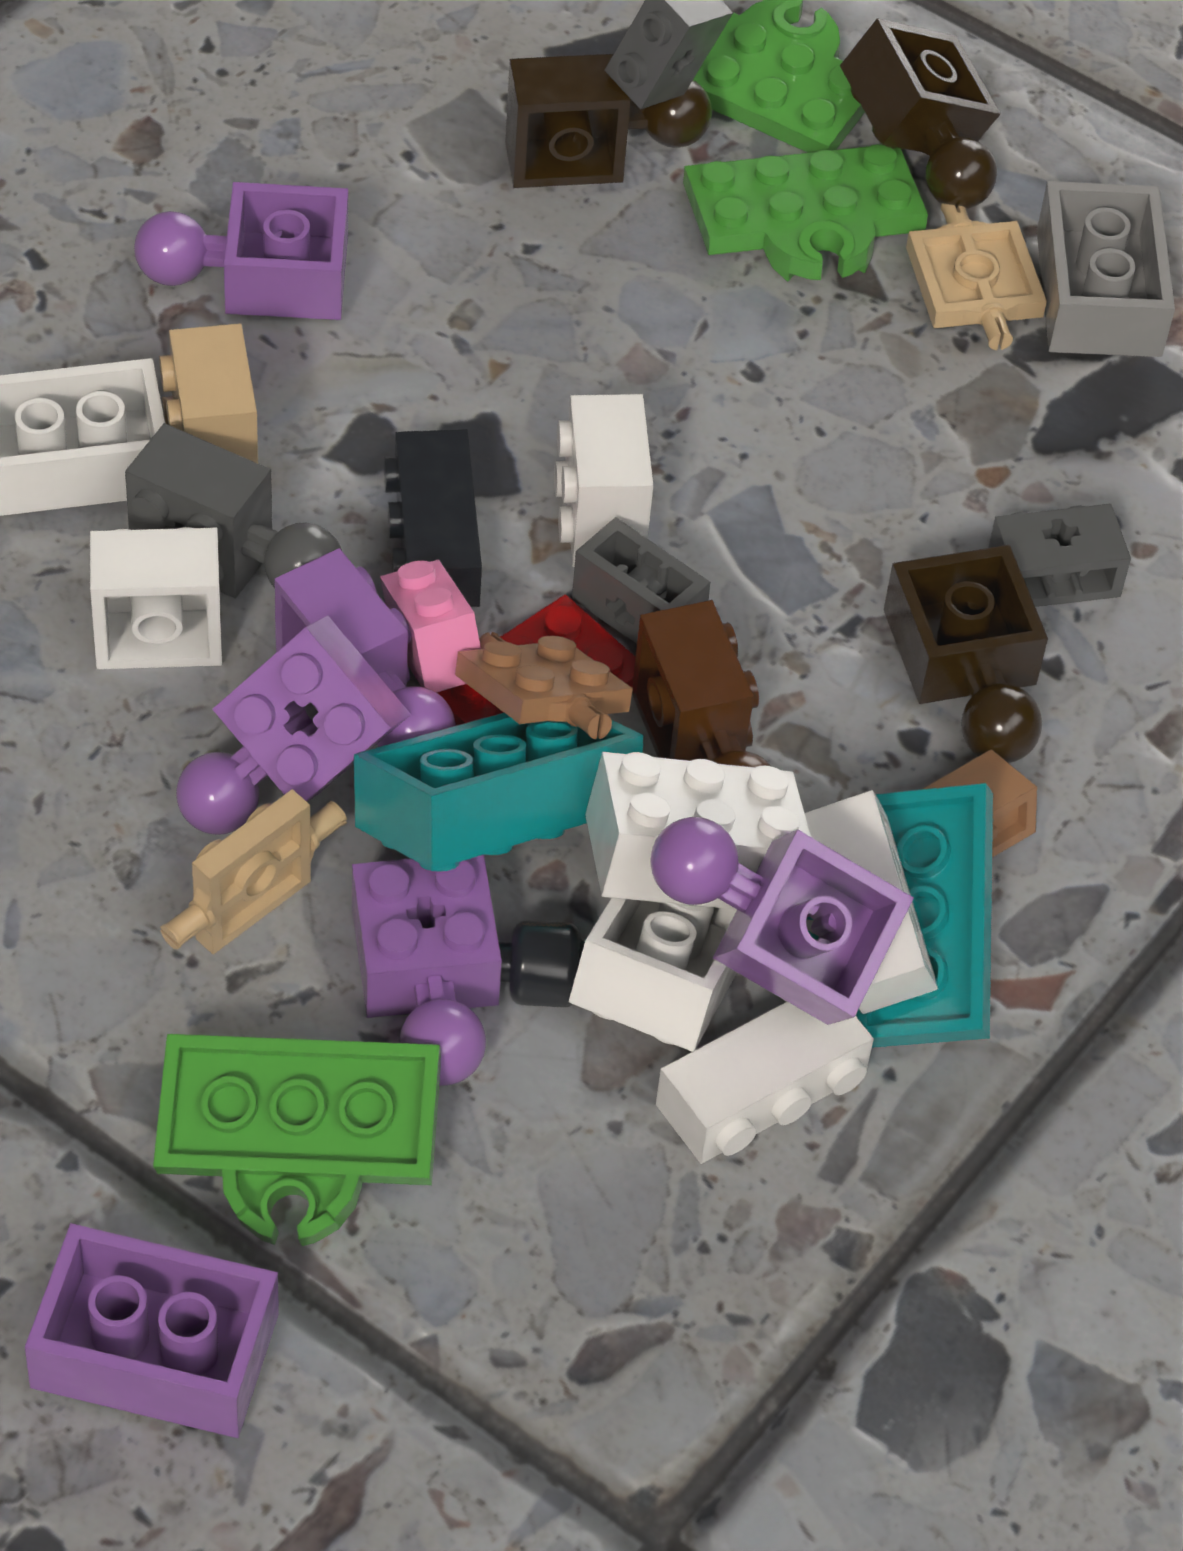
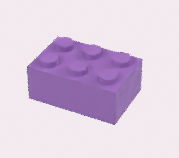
[25,1223,279,1438]

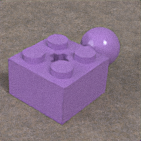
[134,182,348,320]
[275,548,455,747]
[176,615,411,835]
[650,817,914,1025]
[352,855,502,1086]

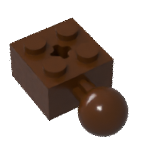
[632,600,771,768]

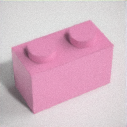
[380,559,481,692]

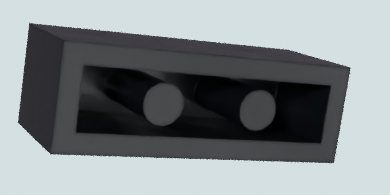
[384,429,482,607]

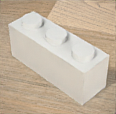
[804,790,938,1014]
[656,1002,874,1164]

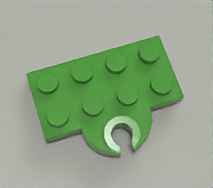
[693,0,865,153]
[683,144,928,282]
[153,1034,441,1246]

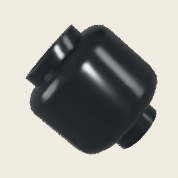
[499,921,585,1007]

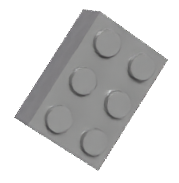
[1037,181,1175,357]

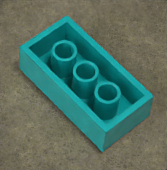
[354,713,643,871]

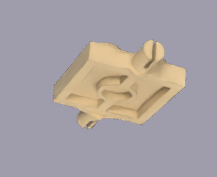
[906,203,1047,350]
[160,789,347,955]

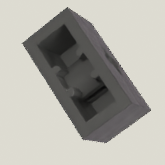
[605,0,733,109]
[988,504,1131,607]
[572,517,711,644]

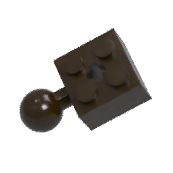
[840,18,1001,209]
[505,54,712,188]
[884,545,1048,763]

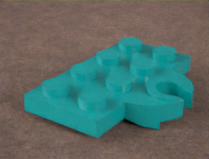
[807,783,993,1048]

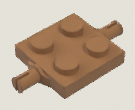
[455,632,633,739]

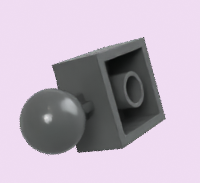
[125,423,342,599]

